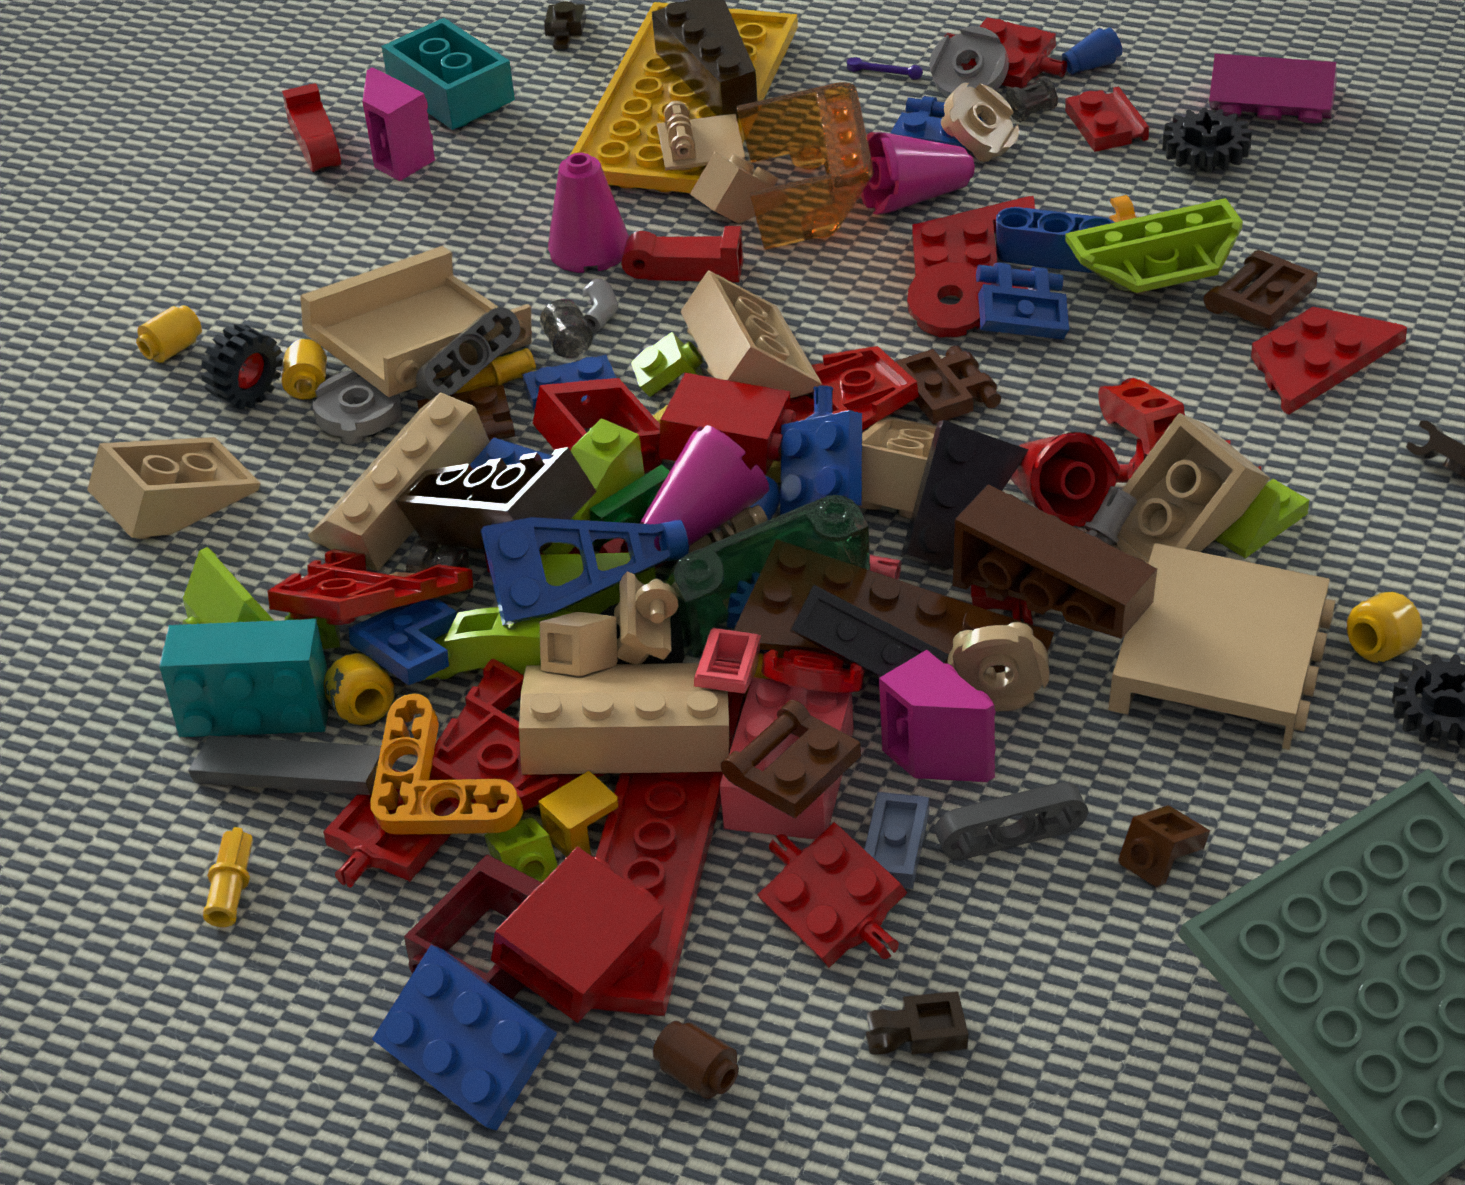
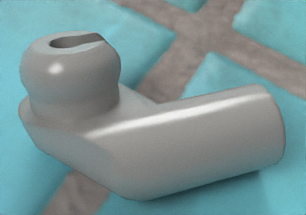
[582,279,618,332]

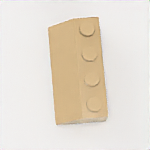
[680,270,822,398]
[308,392,490,571]

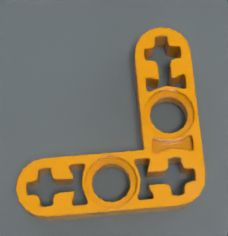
[371,693,523,835]

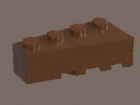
[952,484,1157,639]

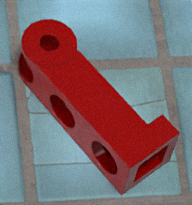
[282,83,342,172]
[621,226,744,282]
[1098,378,1185,455]

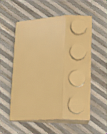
[519,663,729,775]

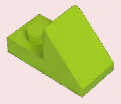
[1215,479,1309,559]

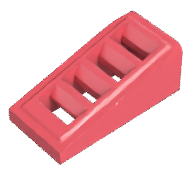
[694,628,761,694]

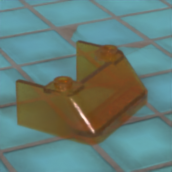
[737,82,874,250]

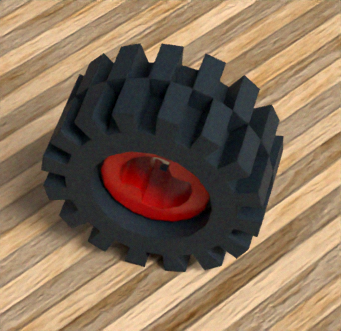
[201,324,283,409]

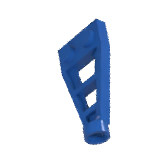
[481,517,689,626]

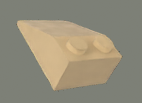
[1115,413,1270,564]
[858,416,936,519]
[87,437,261,539]

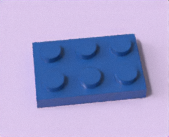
[372,945,557,1130]

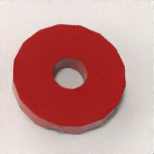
[907,262,991,337]
[761,649,864,693]

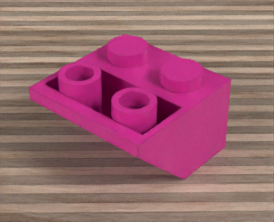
[362,67,435,181]
[879,650,996,782]

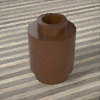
[653,1021,739,1099]

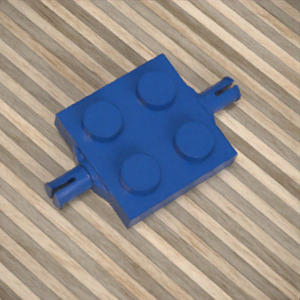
[780,385,862,545]

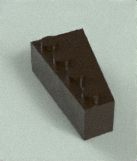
[652,0,758,118]
[395,447,597,553]

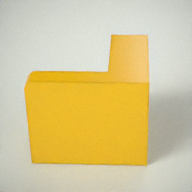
[539,771,619,857]

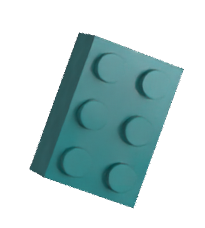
[381,18,515,130]
[159,619,330,737]

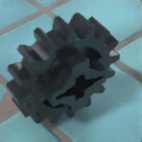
[1162,108,1252,173]
[1392,654,1465,749]

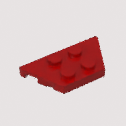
[1251,307,1407,415]

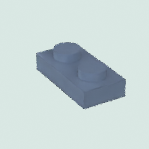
[864,792,930,889]

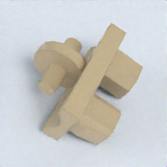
[614,571,679,665]

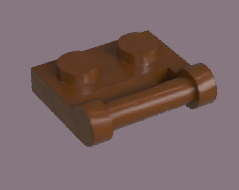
[1203,250,1318,329]
[720,700,861,819]

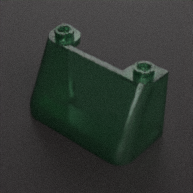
[663,495,870,658]

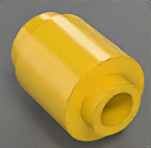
[136,305,202,363]
[282,339,327,400]

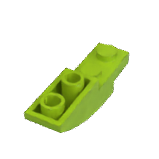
[422,607,572,681]

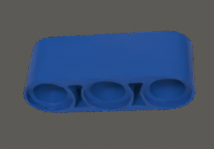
[996,207,1115,273]

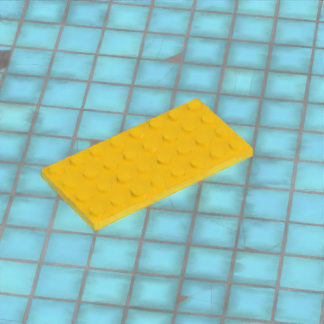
[570,2,798,193]

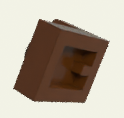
[1118,805,1211,887]

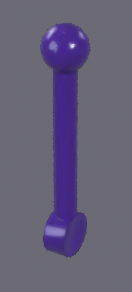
[847,57,923,80]

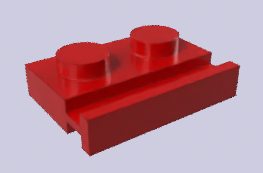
[1065,86,1149,152]

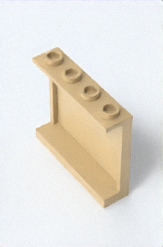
[300,246,532,397]
[1108,543,1336,750]

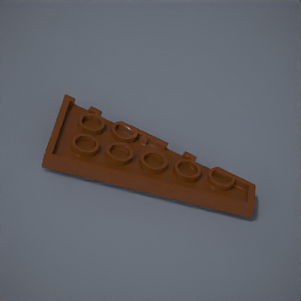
[733,539,1055,673]

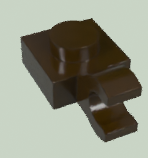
[544,1,586,49]
[1406,421,1465,477]
[866,991,969,1055]

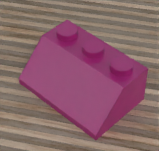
[1209,53,1337,123]

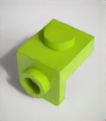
[631,332,704,397]

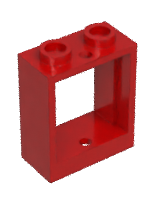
[532,378,662,473]

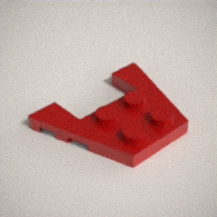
[912,196,1035,289]
[809,346,919,431]
[267,549,473,625]
[430,659,607,813]

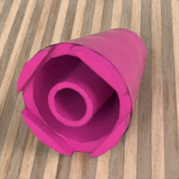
[857,132,975,215]
[548,153,629,273]
[639,425,769,552]

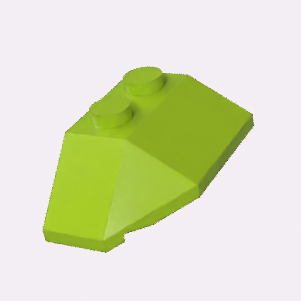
[1065,198,1243,293]
[183,547,274,624]

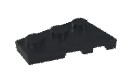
[900,420,1029,571]

